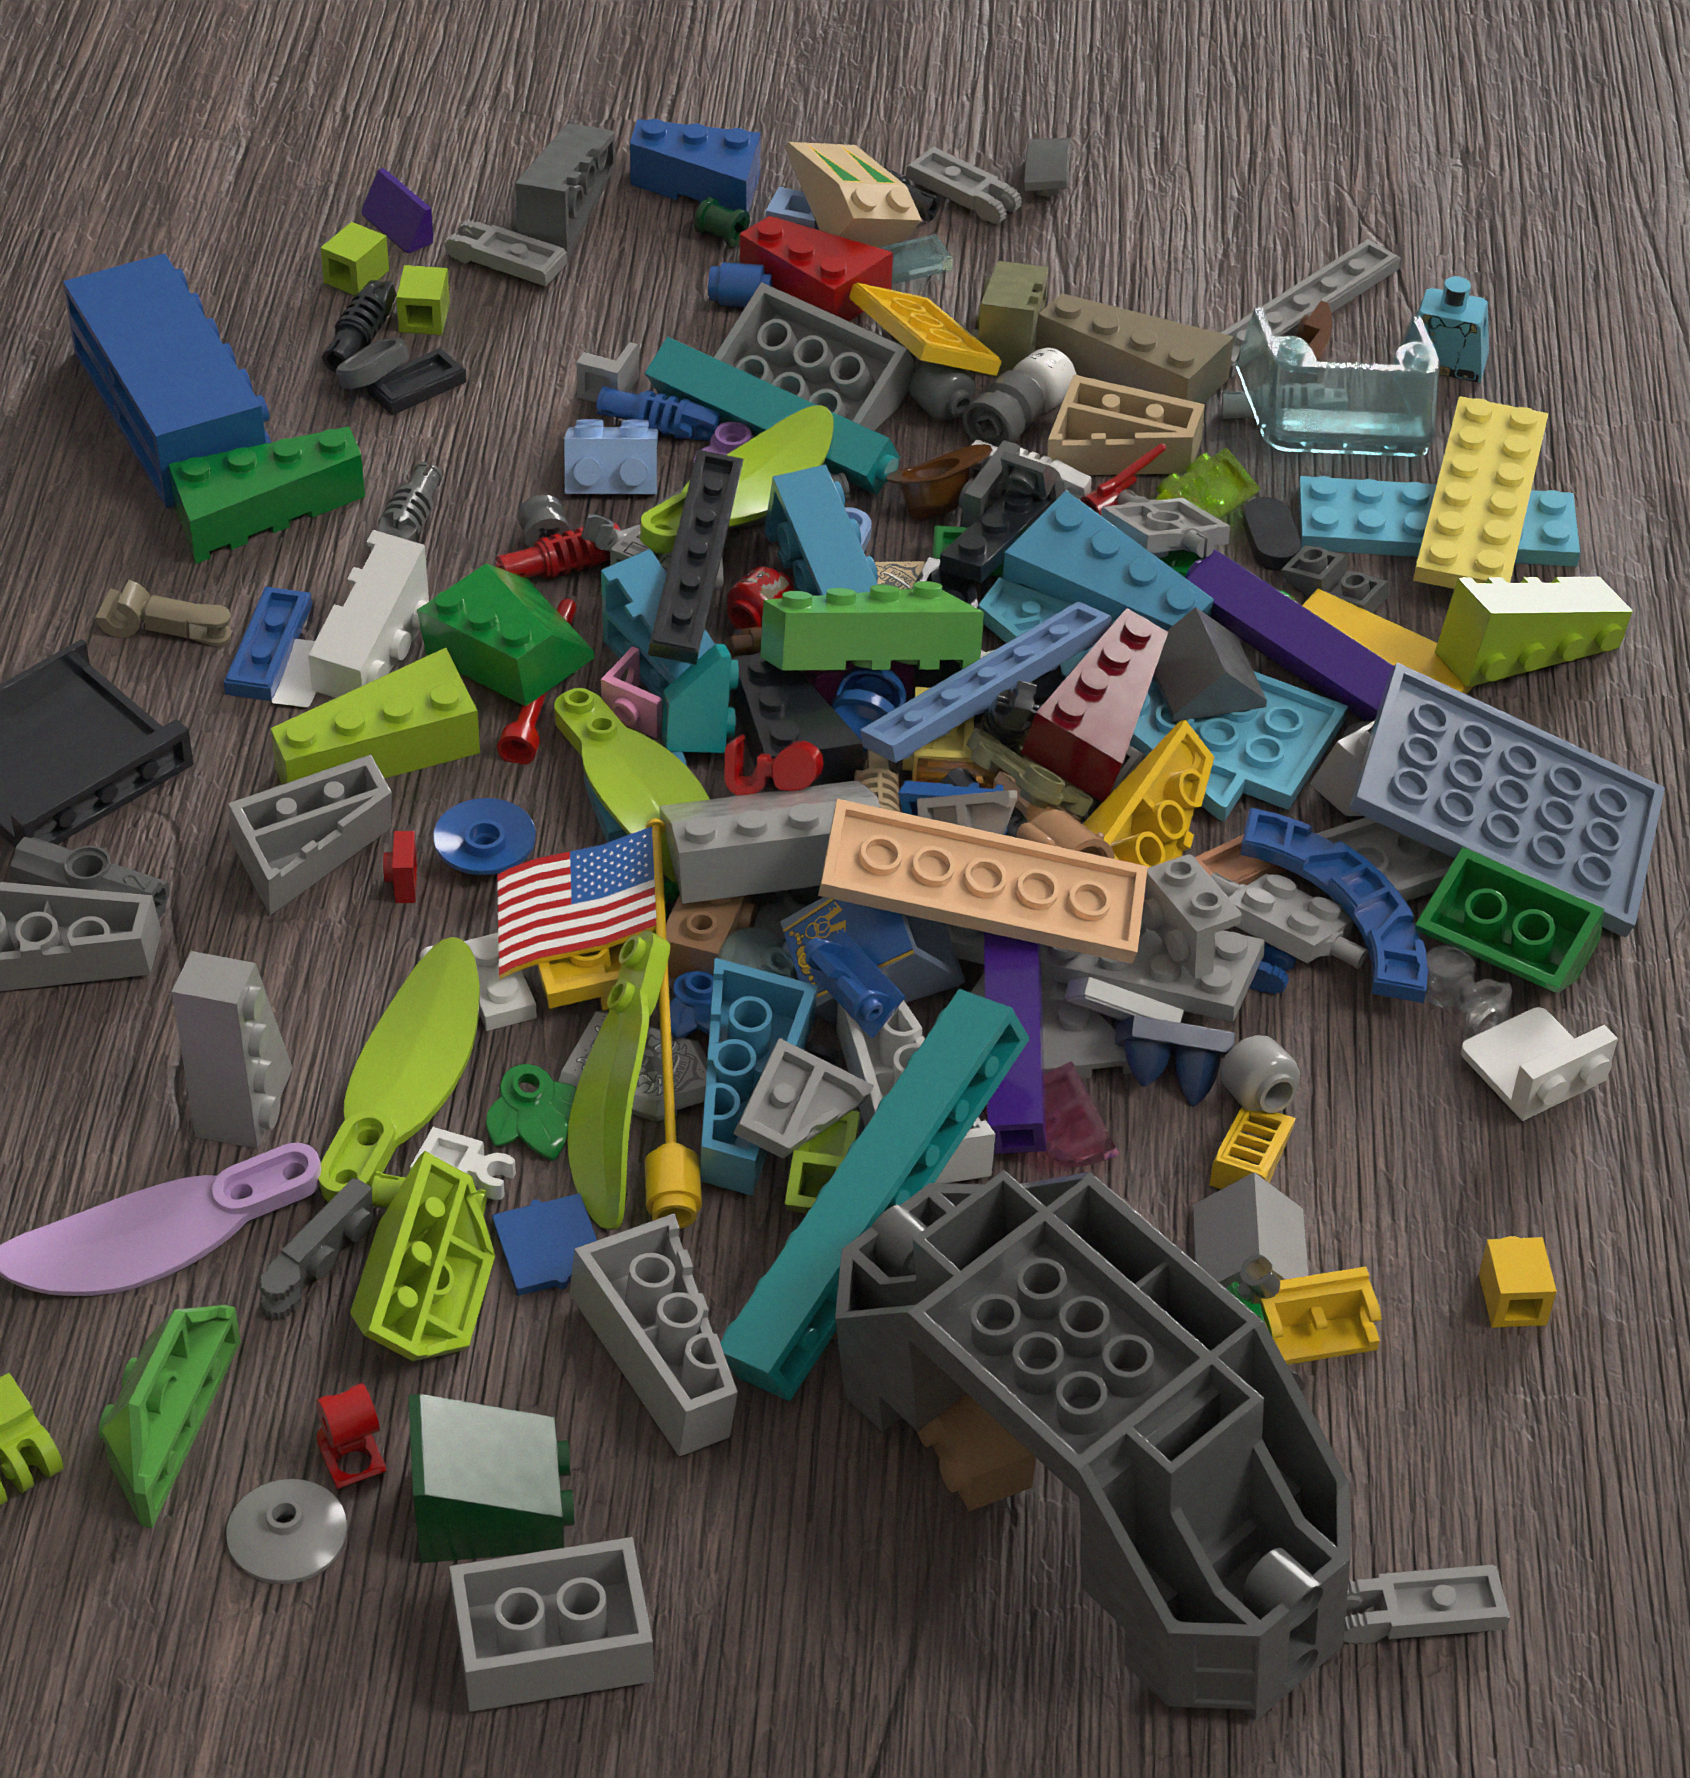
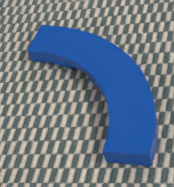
[1240,808,1428,1003]

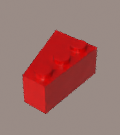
[739,216,893,322]

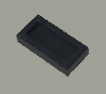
[367,348,466,416]

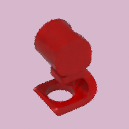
[724,734,824,796]
[316,1383,387,1490]

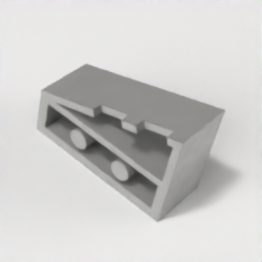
[228,755,392,916]

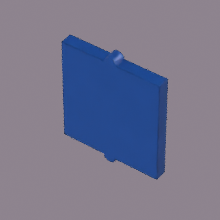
[492,1193,597,1296]

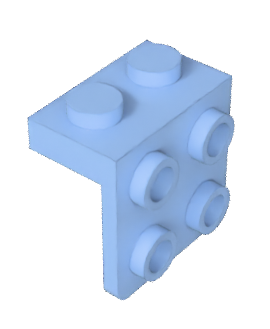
[564,419,658,494]

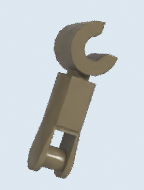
[95,579,232,647]

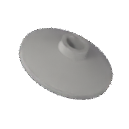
[226,1479,347,1584]

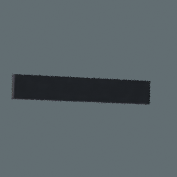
[648,450,744,665]

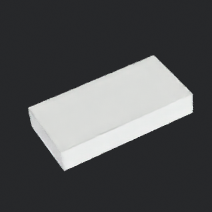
[1064,977,1184,1023]

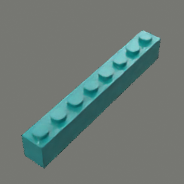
[720,989,1030,1402]

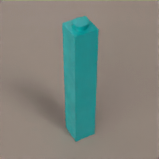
[644,336,900,495]

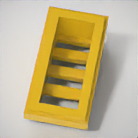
[1209,1107,1296,1189]

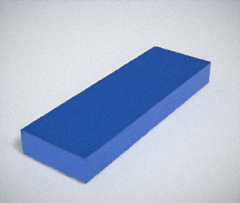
[224,587,312,701]

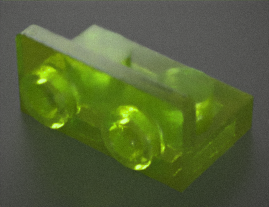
[1155,447,1261,520]

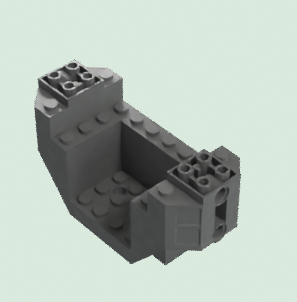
[835,1170,1350,1721]

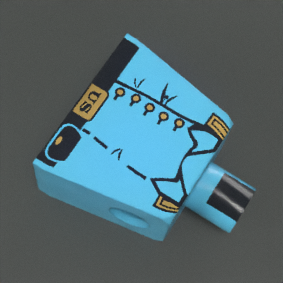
[1399,276,1489,383]

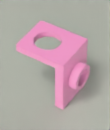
[601,646,662,739]

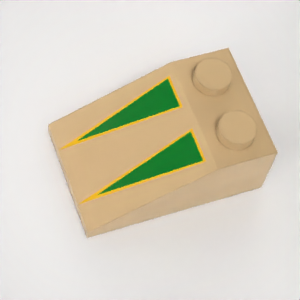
[784,142,922,252]

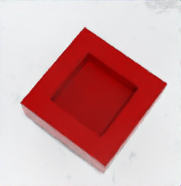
[383,831,418,903]

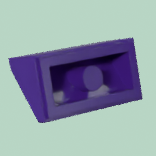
[362,168,434,253]

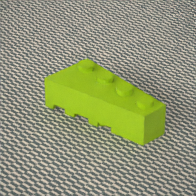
[271,648,480,785]

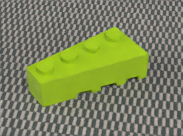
[1435,577,1633,687]

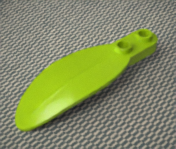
[639,405,834,554]
[554,688,709,886]
[568,930,670,1230]
[318,937,480,1202]

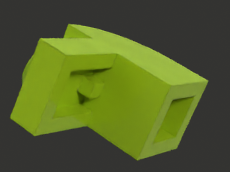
[785,1111,861,1213]

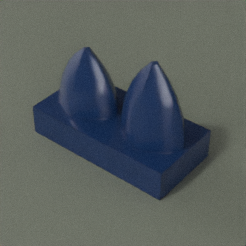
[1115,1015,1235,1106]

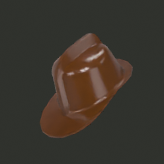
[886,444,993,519]

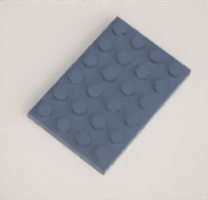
[1349,662,1665,938]

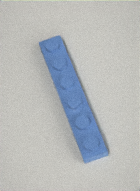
[860,601,1112,763]

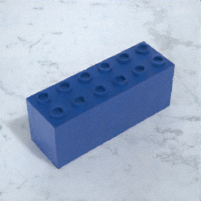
[63,253,271,508]

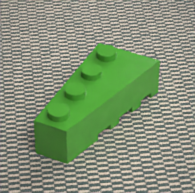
[760,581,984,670]

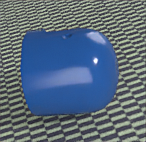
[830,666,906,752]

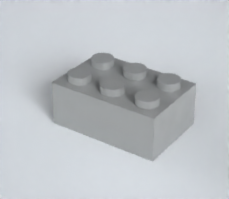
[449,1537,654,1712]

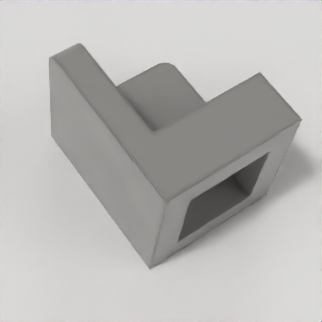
[576,342,639,403]

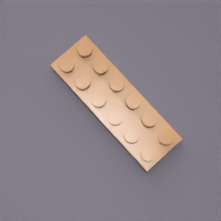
[818,799,1148,964]

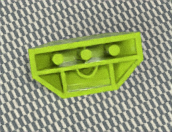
[350,1151,495,1361]

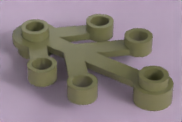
[966,728,1094,816]

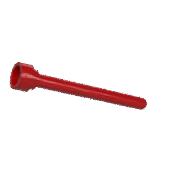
[497,598,577,765]

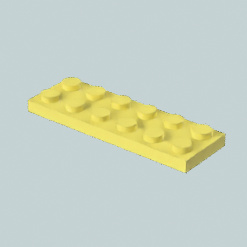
[1413,396,1548,589]

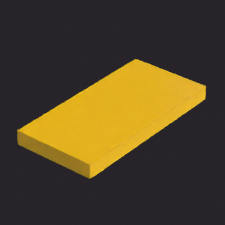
[849,283,1002,376]
[1302,589,1474,695]

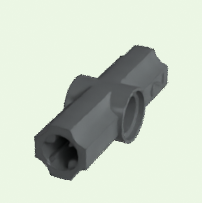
[10,837,170,920]

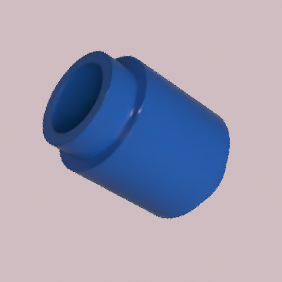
[708,262,772,308]

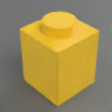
[1479,1236,1557,1328]

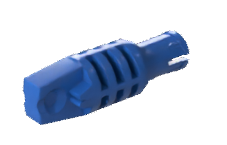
[596,386,721,441]

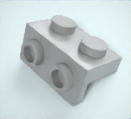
[1142,854,1242,979]

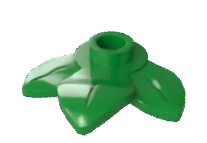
[486,1064,577,1161]

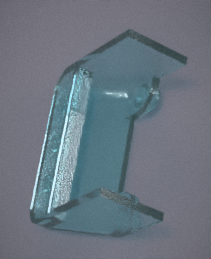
[1235,308,1440,457]

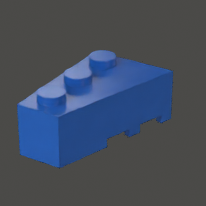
[630,119,761,213]

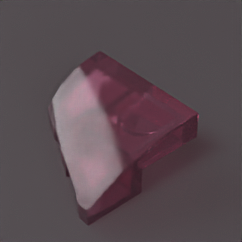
[982,1061,1120,1167]

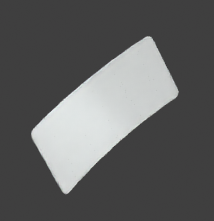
[272,639,316,707]

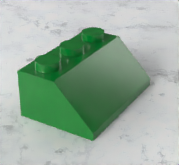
[1415,847,1605,994]

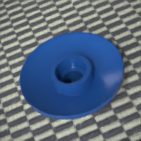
[433,798,536,875]

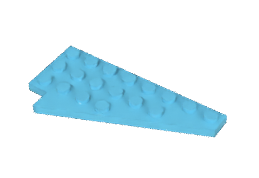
[978,577,1348,821]

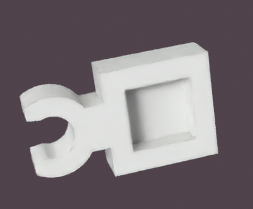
[410,1127,516,1200]

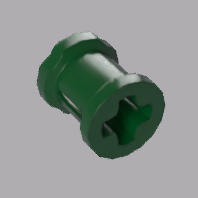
[694,197,750,247]

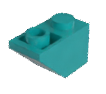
[661,644,739,753]

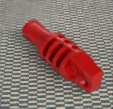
[495,523,621,579]

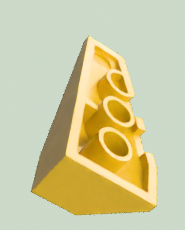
[1082,720,1214,868]

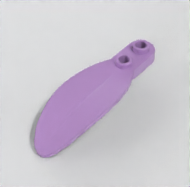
[0,1143,321,1296]

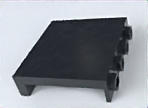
[0,639,194,848]

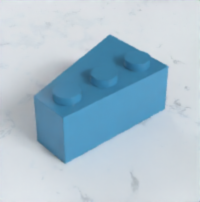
[601,549,730,704]

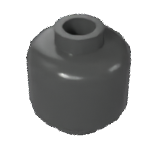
[910,360,976,422]

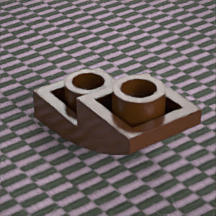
[1296,301,1332,385]

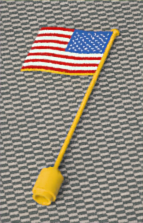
[497,818,702,1229]

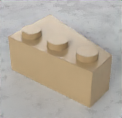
[1047,375,1205,475]

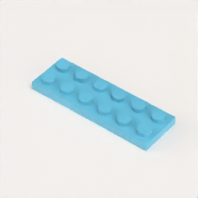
[1298,476,1580,567]

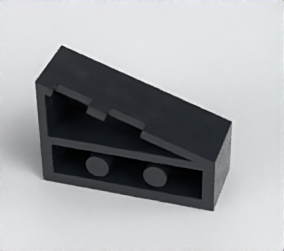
[733,653,863,793]

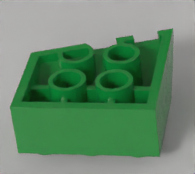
[417,563,595,706]

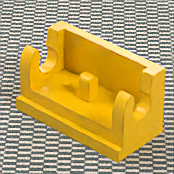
[1254,1267,1382,1365]

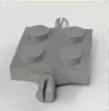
[1101,490,1230,558]
[1210,872,1368,969]

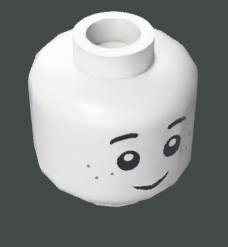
[1013,347,1077,412]

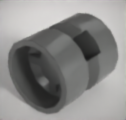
[963,370,1045,447]

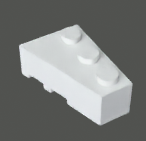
[308,530,429,698]

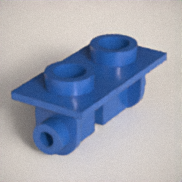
[804,930,906,1038]

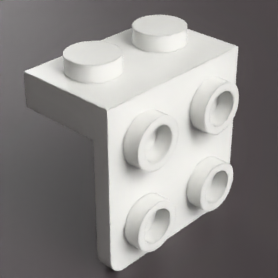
[1461,1007,1618,1121]

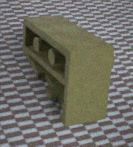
[972,261,1049,377]

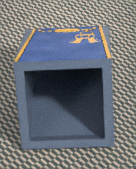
[780,897,965,1025]

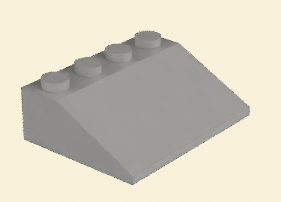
[714,282,916,431]
[659,780,881,904]

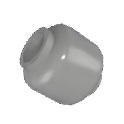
[1220,1035,1300,1113]

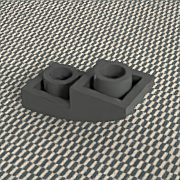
[1024,137,1072,196]
[1000,451,1065,505]
[1281,545,1389,613]

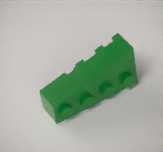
[168,426,365,564]

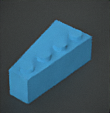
[1003,490,1214,631]

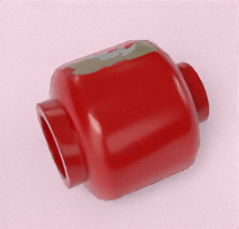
[726,566,794,629]

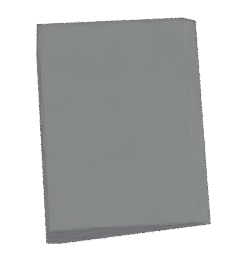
[1192,1172,1308,1302]

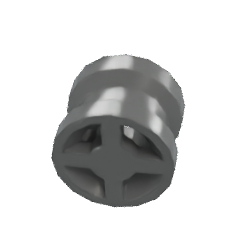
[517,494,570,548]

